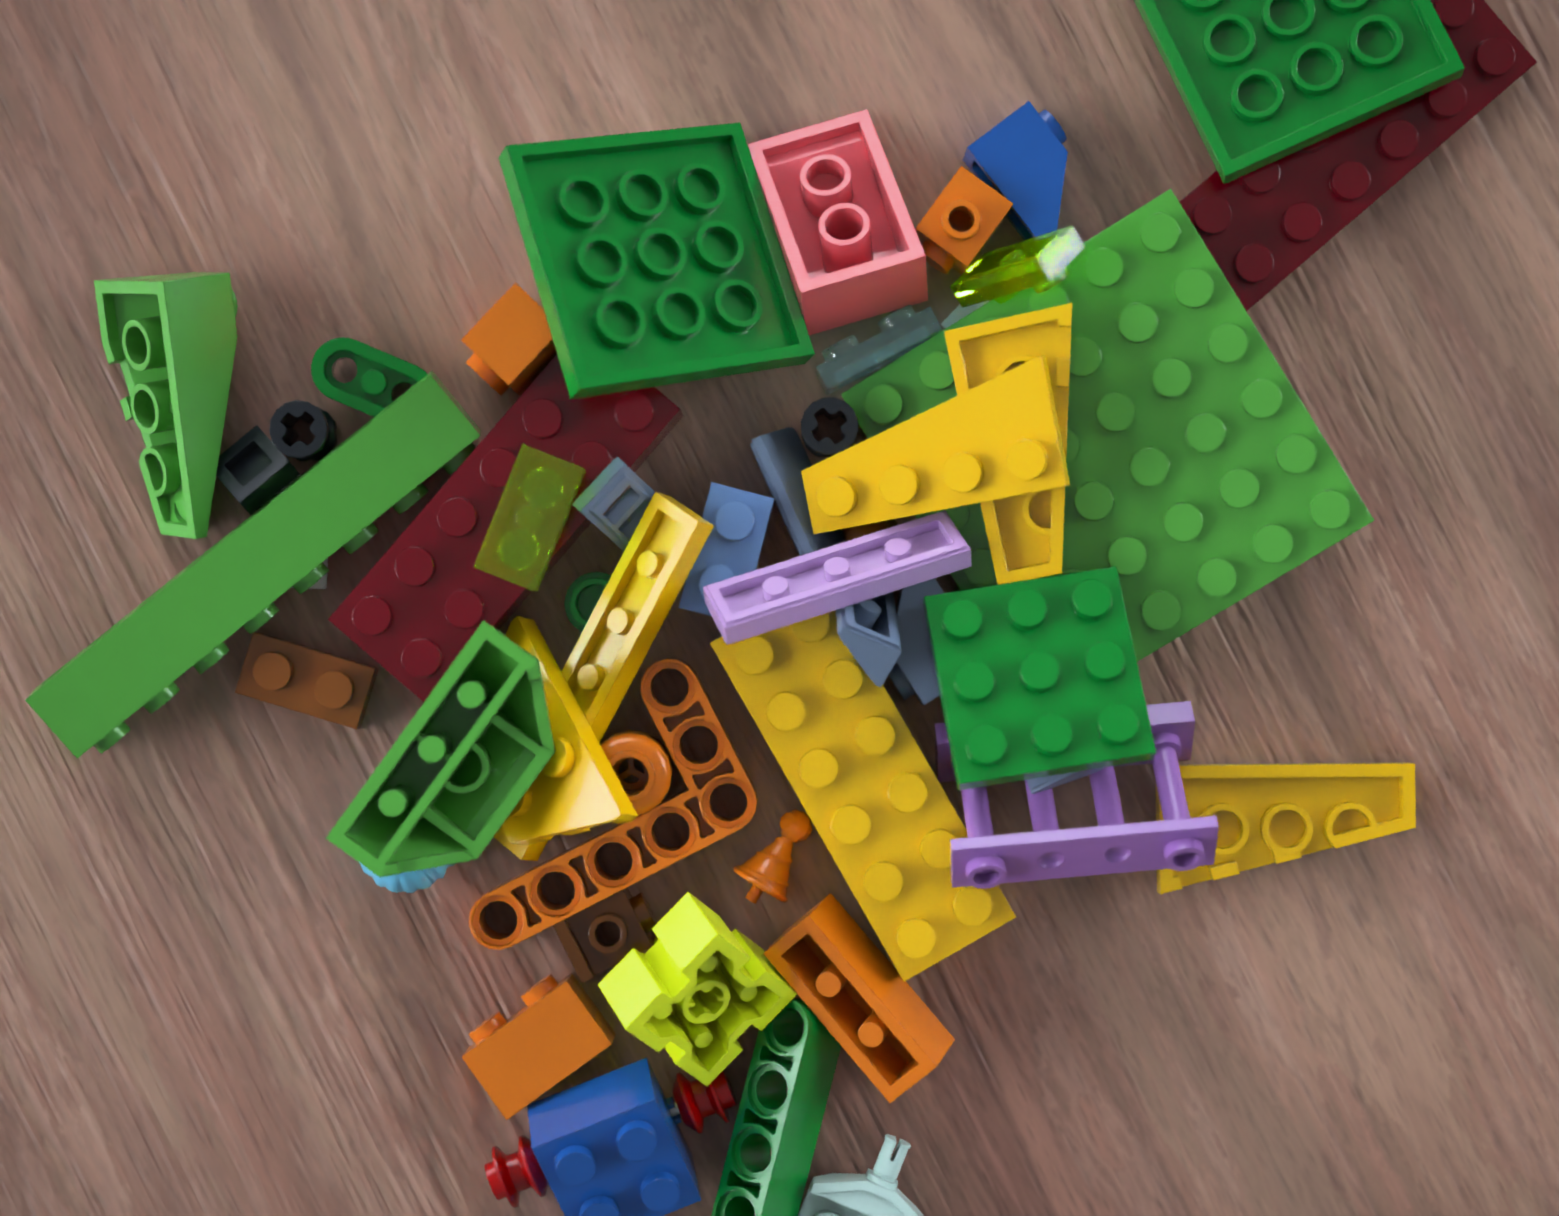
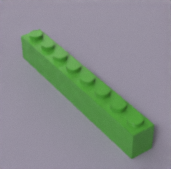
[25,371,481,758]

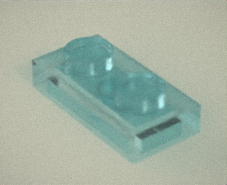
[815,305,942,395]

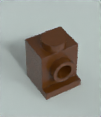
[553,887,657,983]

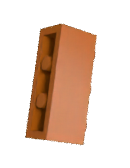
[763,893,955,1103]

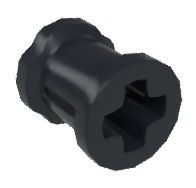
[801,397,858,458]
[269,400,337,462]

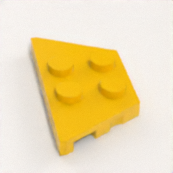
[502,616,638,845]

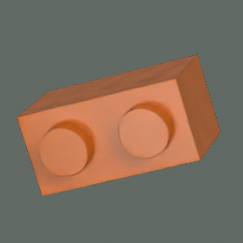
[461,282,557,396]
[462,973,616,1120]

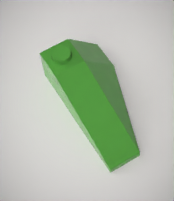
[94,272,238,539]

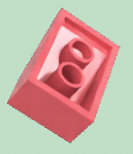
[747,110,928,336]

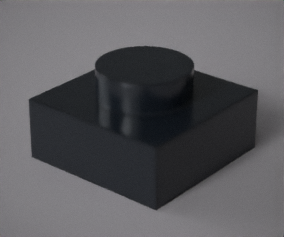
[216,425,300,515]

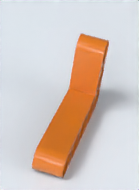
[468,658,758,950]

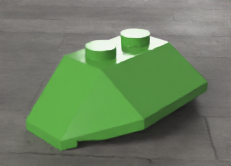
[326,621,555,877]

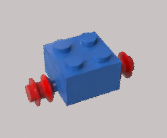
[485,1057,737,1216]

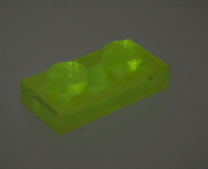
[950,225,1085,308]
[473,444,586,592]

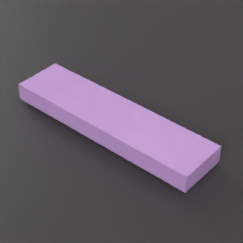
[703,510,972,645]

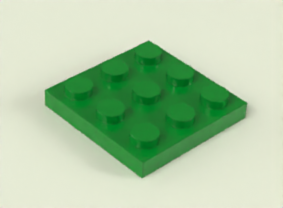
[923,566,1157,791]

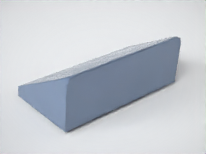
[750,427,843,556]
[836,592,902,687]

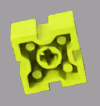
[598,892,797,1087]

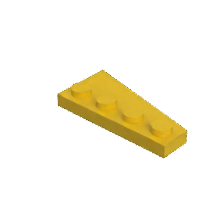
[1155,762,1416,894]

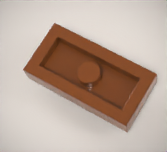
[235,632,379,729]

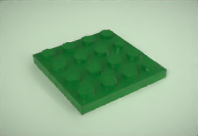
[1134,0,1465,184]
[498,122,815,399]

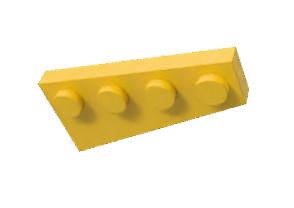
[944,303,1072,585]
[801,355,1070,534]

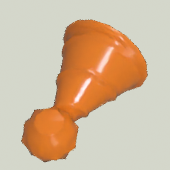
[733,809,813,904]

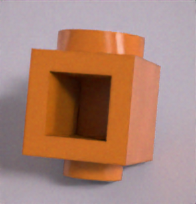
[915,166,1013,276]

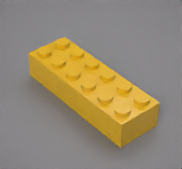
[710,610,1016,982]

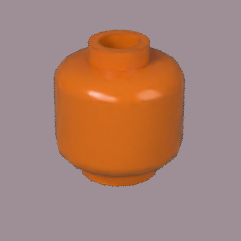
[600,730,673,815]

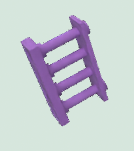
[935,701,1219,889]

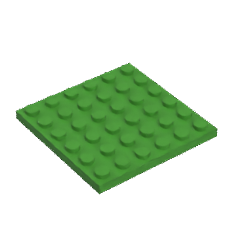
[841,189,1374,662]

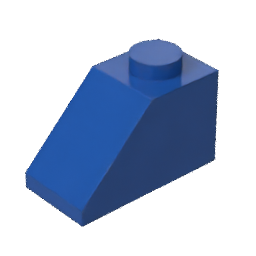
[963,101,1068,260]

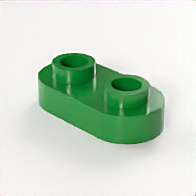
[311,337,428,417]

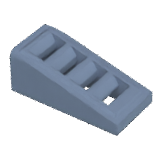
[573,457,655,551]

